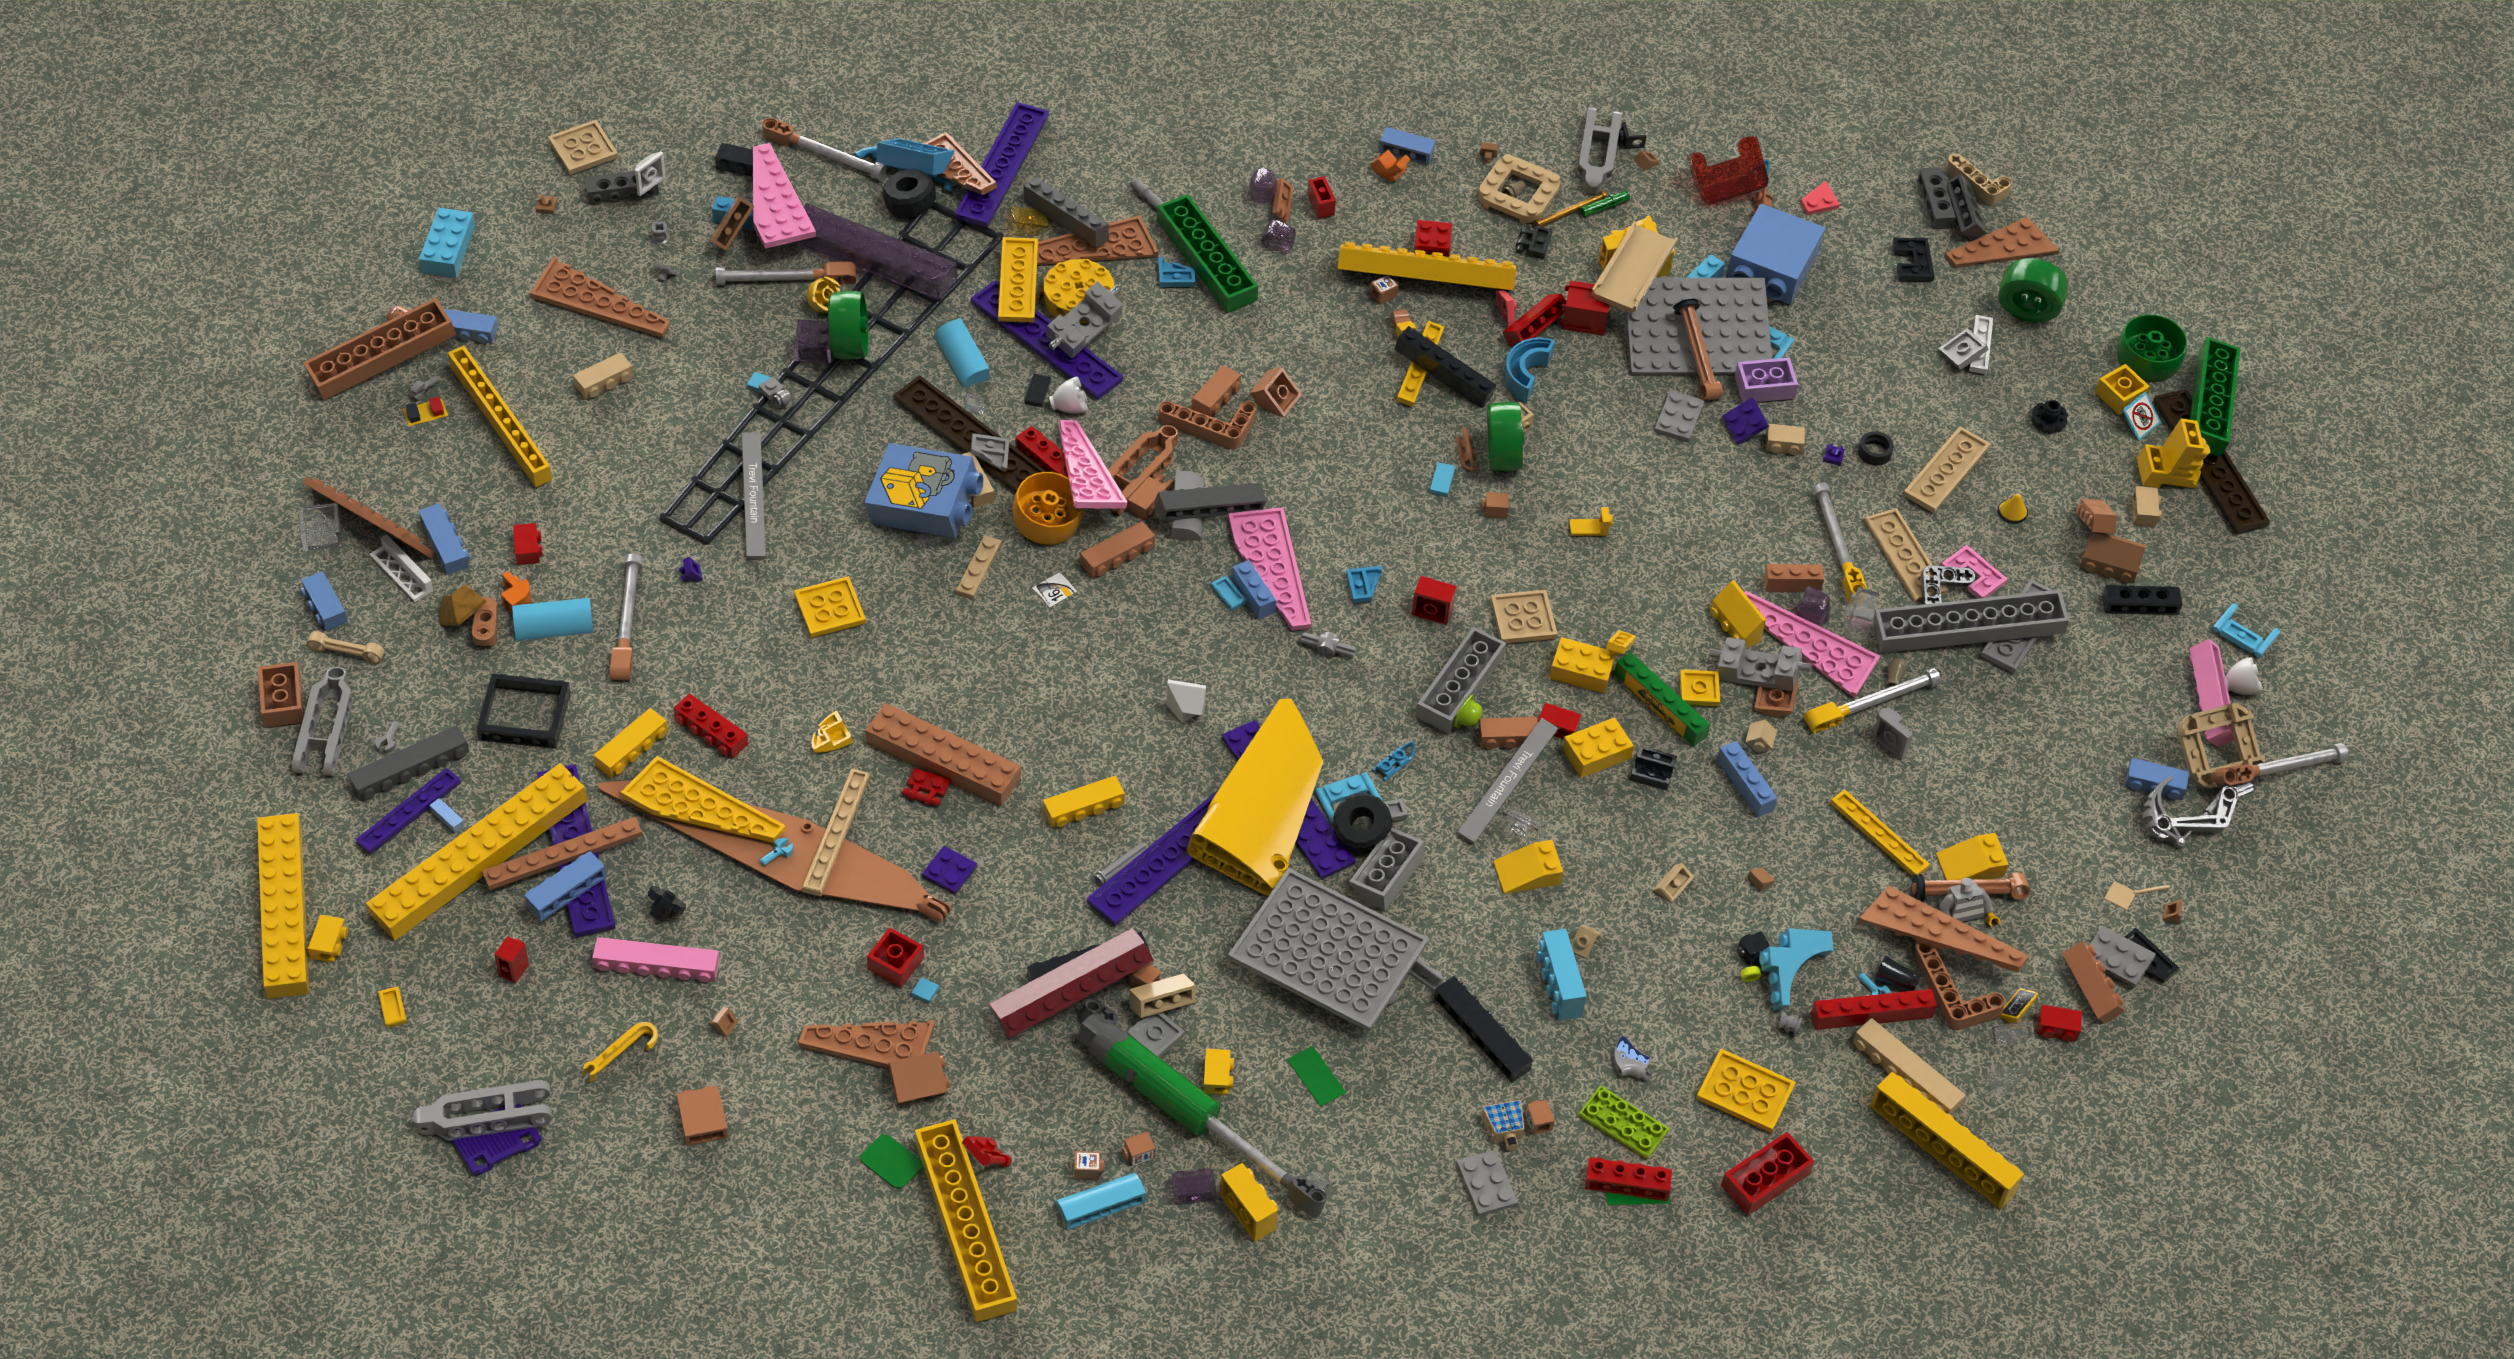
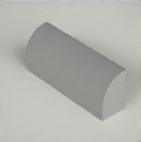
[1172,470,1205,541]

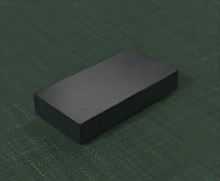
[1025,374,1051,408]

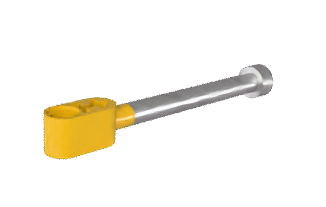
[1811,483,1867,605]
[1803,667,1941,734]

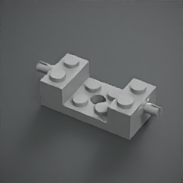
[1046,281,1123,358]
[1709,637,1812,691]

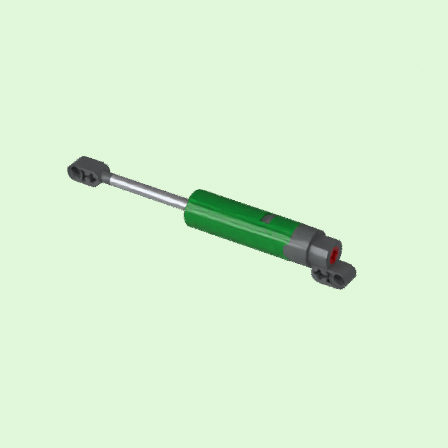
[1077,998,1327,1217]

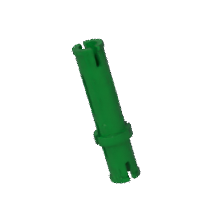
[1580,190,1630,218]

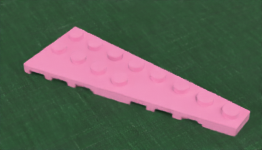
[1059,420,1128,509]
[1744,591,1880,698]

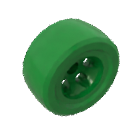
[1998,258,2068,322]
[828,291,869,360]
[2116,314,2187,382]
[1487,402,1524,472]

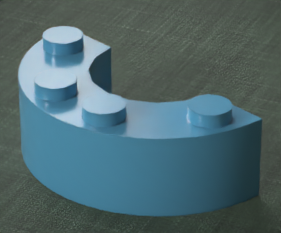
[1504,338,1556,403]

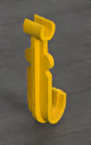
[582,1022,658,1082]

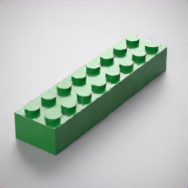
[1157,194,1259,313]
[2190,337,2241,457]

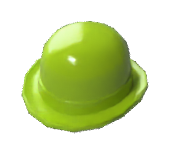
[1454,694,1483,728]

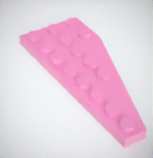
[753,143,816,249]
[1228,507,1311,631]

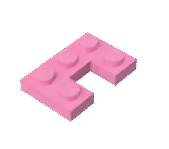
[1941,545,2007,599]

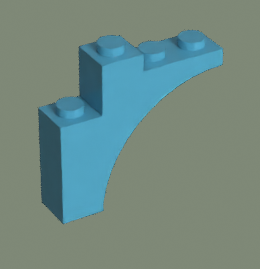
[1759,929,1834,1011]

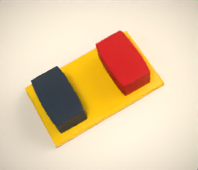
[403,397,448,426]

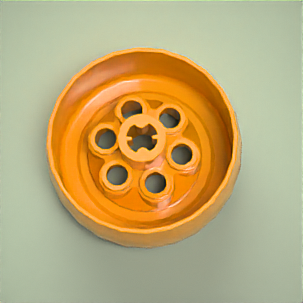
[1012,472,1084,545]

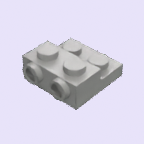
[1872,707,1913,760]

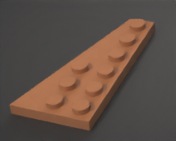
[924,132,997,195]
[1944,217,2059,268]
[798,1020,935,1068]

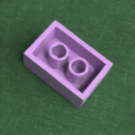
[1734,358,1798,403]

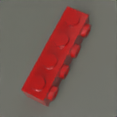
[1502,293,1566,347]
[1015,426,1069,478]
[674,693,749,759]
[1585,1157,1672,1201]

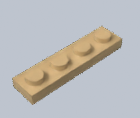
[956,535,1002,599]

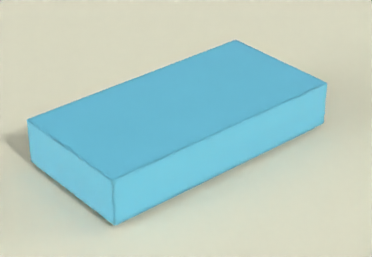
[1430,462,1455,497]
[1210,576,1248,611]

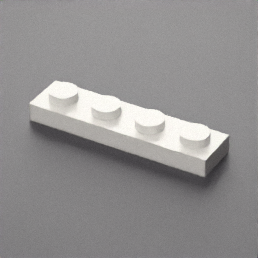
[1969,315,1993,374]

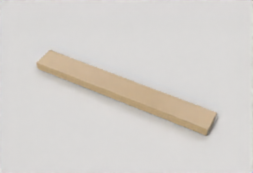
[802,769,870,896]

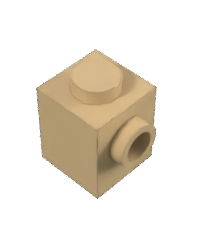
[1746,719,1777,753]

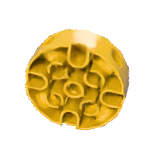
[1044,259,1114,325]

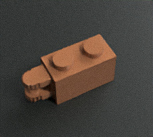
[1127,474,1174,521]

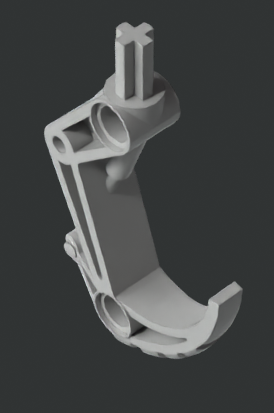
[2143,776,2254,848]

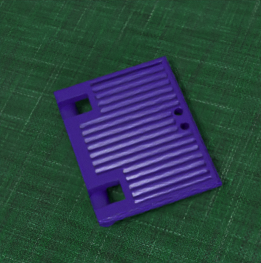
[452,1104,542,1176]

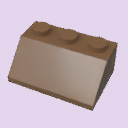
[2080,531,2146,584]

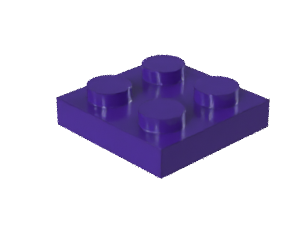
[1722,397,1769,445]
[922,846,977,895]

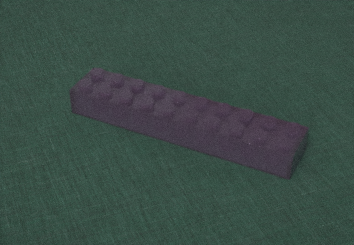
[796,203,958,300]

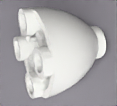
[1049,376,1088,414]
[2225,657,2263,695]

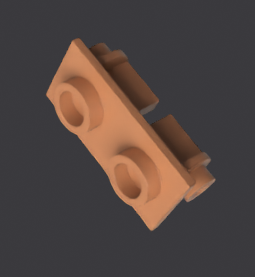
[1753,187,1772,214]

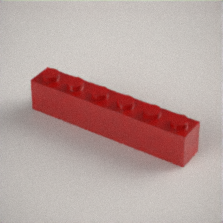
[1811,989,1937,1030]

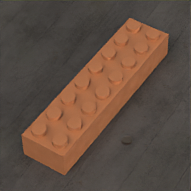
[303,298,456,400]
[865,703,1021,807]

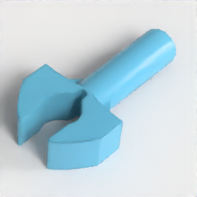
[760,838,793,866]
[1858,973,1890,995]

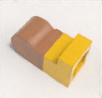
[1391,309,1416,337]

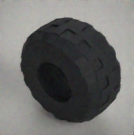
[882,169,936,218]
[1333,793,1392,854]

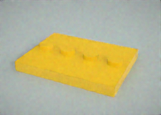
[1696,1049,1796,1133]

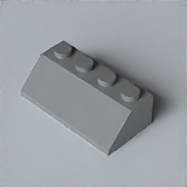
[1349,828,1425,911]

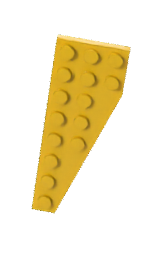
[621,756,786,843]

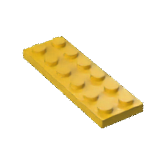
[998,237,1038,323]

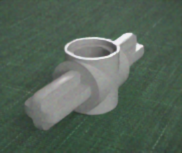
[1301,632,1356,657]

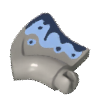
[1613,1036,1651,1082]

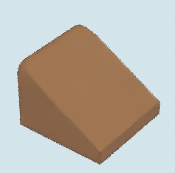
[1634,151,1660,171]
[1748,867,1775,891]

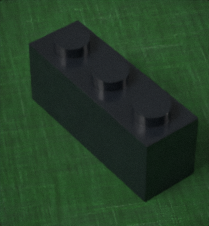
[715,143,753,177]

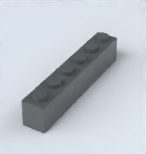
[1023,177,1109,248]
[1153,483,1267,521]
[347,725,469,801]

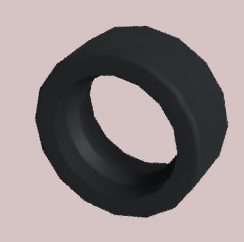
[1858,431,1894,466]

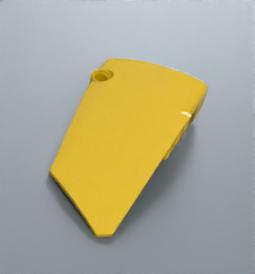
[1187,699,1323,896]

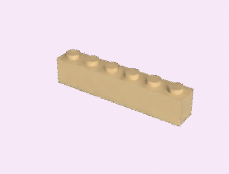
[1853,1018,1966,1115]

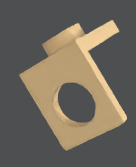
[1518,402,1534,432]
[1571,924,1602,958]

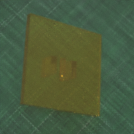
[1010,206,1049,228]

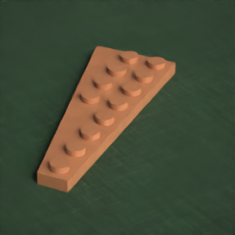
[1037,215,1159,265]
[530,257,670,338]
[302,476,437,559]
[1859,886,2029,973]

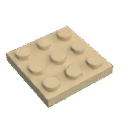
[548,120,618,175]
[1490,590,1557,644]

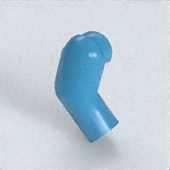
[854,146,877,159]
[934,175,955,192]

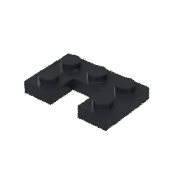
[1892,237,1935,281]

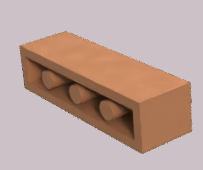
[2076,498,2117,534]
[1080,521,1155,579]
[2062,941,2125,1023]

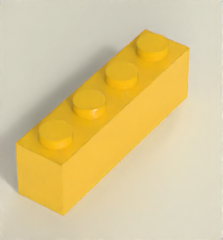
[593,708,668,778]
[1043,775,1125,828]

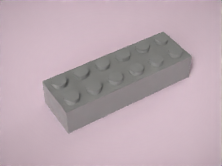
[1415,627,1506,734]

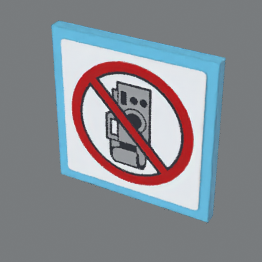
[2122,392,2161,441]

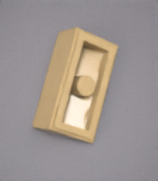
[1653,863,1694,903]

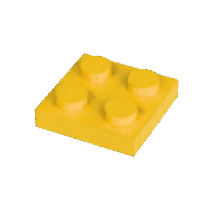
[1680,670,1720,706]

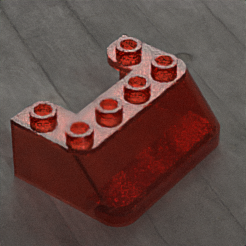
[1686,135,1769,204]

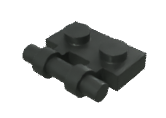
[1516,224,1553,258]

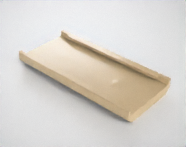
[1591,221,1678,313]

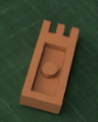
[1272,178,1293,223]

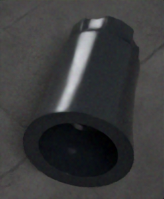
[1874,955,1921,991]

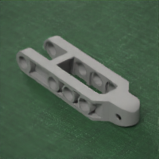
[1577,107,1622,194]
[292,667,353,776]
[412,1080,552,1141]

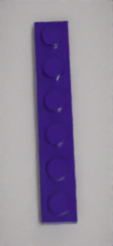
[356,768,461,855]

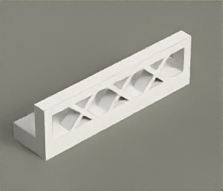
[370,534,433,602]

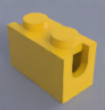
[308,915,348,963]
[1203,1049,1234,1096]

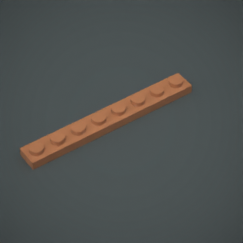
[482,817,643,890]

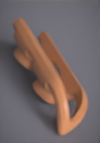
[1456,427,1478,471]

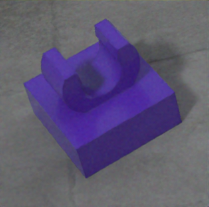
[1823,444,1845,466]
[679,557,703,582]

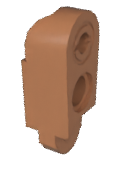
[472,597,499,646]

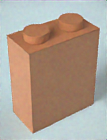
[888,1051,950,1104]
[677,1086,728,1146]

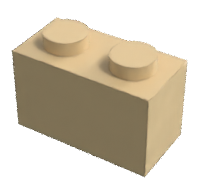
[1766,424,1805,455]
[2132,486,2162,527]

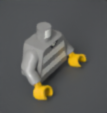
[1939,878,2001,927]

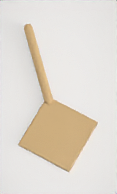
[2104,881,2170,910]

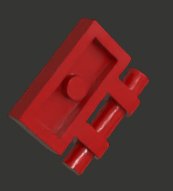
[902,768,951,807]

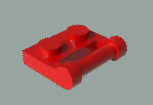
[962,1136,1012,1167]

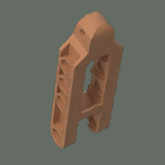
[1108,425,1178,515]

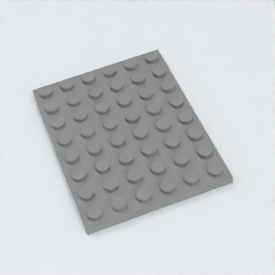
[1626,278,1772,375]
[1228,868,1429,1032]

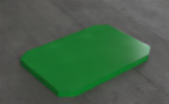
[860,1134,923,1189]

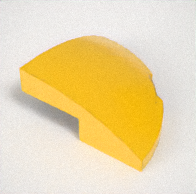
[812,711,854,752]

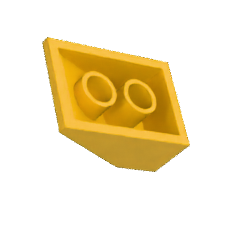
[1936,833,2009,880]
[1493,840,1563,894]

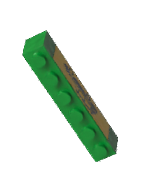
[1614,652,1710,747]

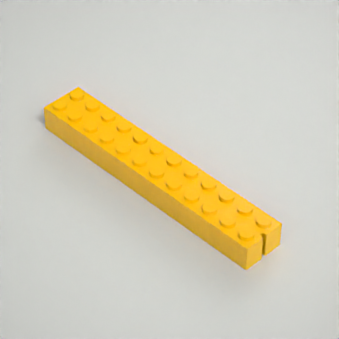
[366,763,588,941]

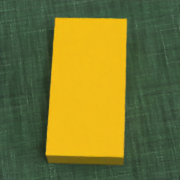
[378,986,407,1028]

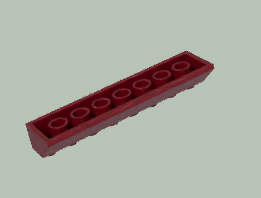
[989,928,1154,1040]

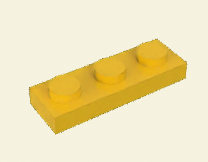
[1606,630,1636,655]

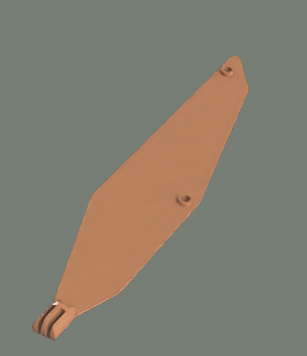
[598,780,952,923]

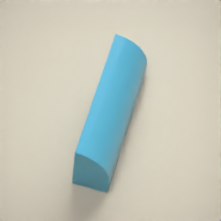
[934,318,989,388]
[512,598,593,641]
[1055,1173,1146,1230]

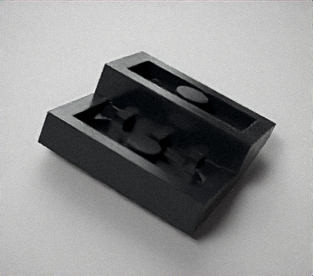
[1630,746,1677,790]

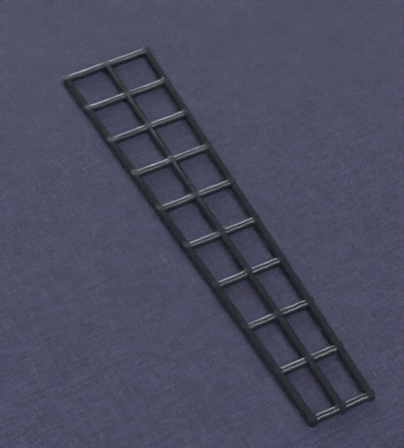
[660,202,1004,545]

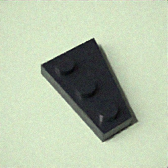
[2125,928,2179,983]

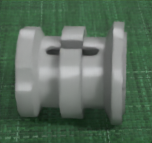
[652,221,669,245]
[1777,1012,1803,1037]

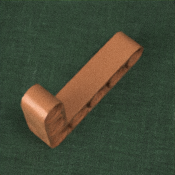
[1158,401,1257,449]
[1915,942,2005,1030]

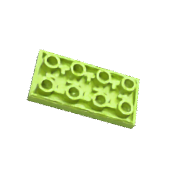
[1578,1085,1670,1160]

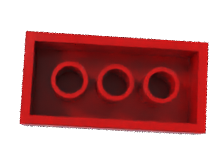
[1721,1132,1815,1216]

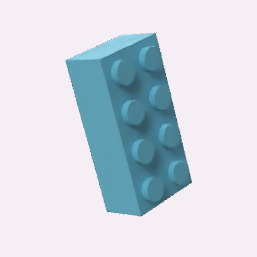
[419,208,475,278]
[1536,929,1587,1021]

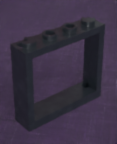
[477,674,571,749]

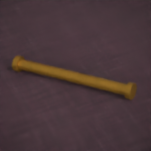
[1533,190,1607,227]

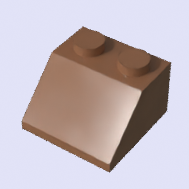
[1250,367,1302,417]

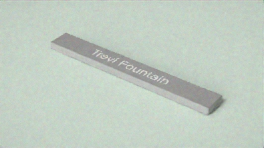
[741,433,766,560]
[1457,718,1558,845]

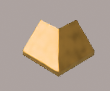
[439,584,486,626]

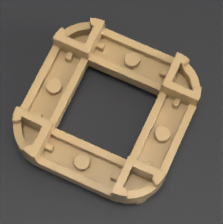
[1478,154,1560,225]
[2178,703,2265,789]

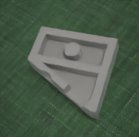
[970,434,1009,472]

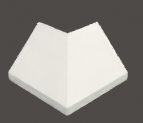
[635,151,666,196]
[1166,680,1206,723]

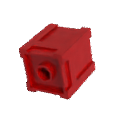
[1559,280,1609,336]

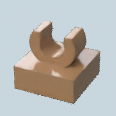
[1480,142,1498,163]
[536,194,557,214]
[710,1007,739,1037]

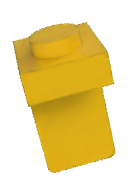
[1569,507,1613,536]

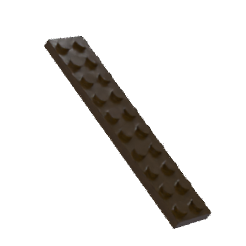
[894,375,1047,492]
[2153,389,2270,534]

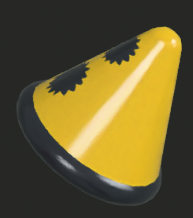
[1998,494,2028,524]

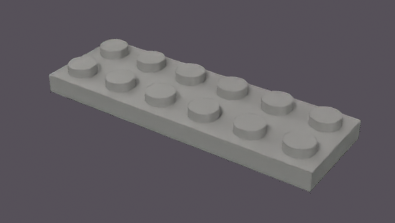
[1980,579,2064,673]

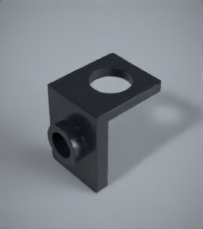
[1619,122,1647,149]

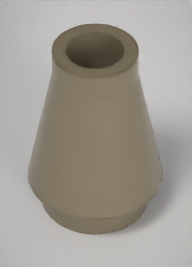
[1501,180,1526,198]
[1887,659,1907,687]

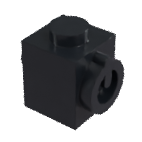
[1737,931,1770,965]

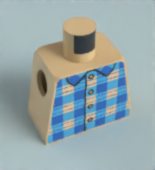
[1481,1100,1524,1151]

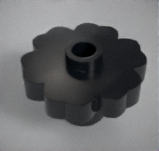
[2031,400,2068,433]
[647,886,686,922]

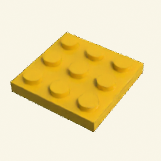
[794,576,866,638]

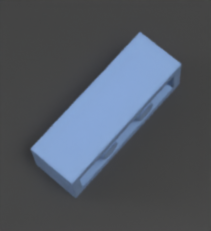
[430,798,464,833]

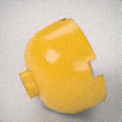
[806,277,840,314]

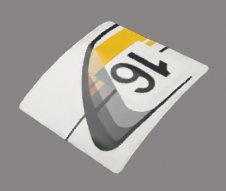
[1032,573,1077,607]

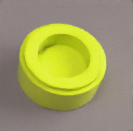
[1740,966,1761,982]

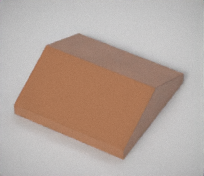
[1754,682,1798,717]

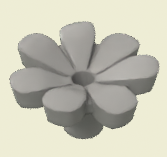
[656,262,678,281]

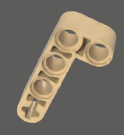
[1945,153,2012,206]

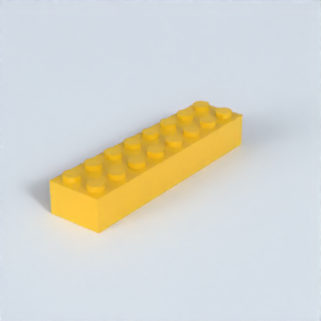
[1870,1072,2024,1209]

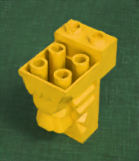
[1599,215,1675,277]
[2136,419,2211,488]

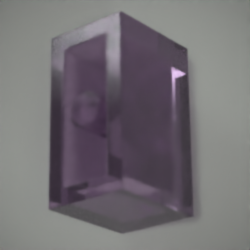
[1171,1168,1217,1205]

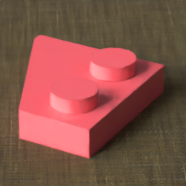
[1801,181,1840,215]
[1495,288,1517,327]

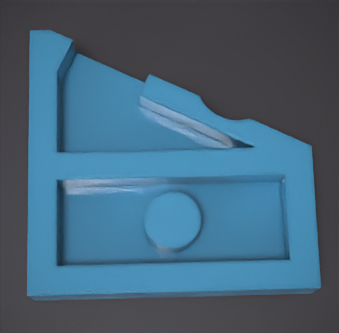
[1158,257,1195,287]
[1346,566,1382,604]

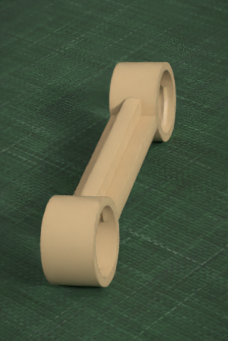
[306,631,385,664]

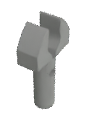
[410,376,439,400]
[375,721,400,754]

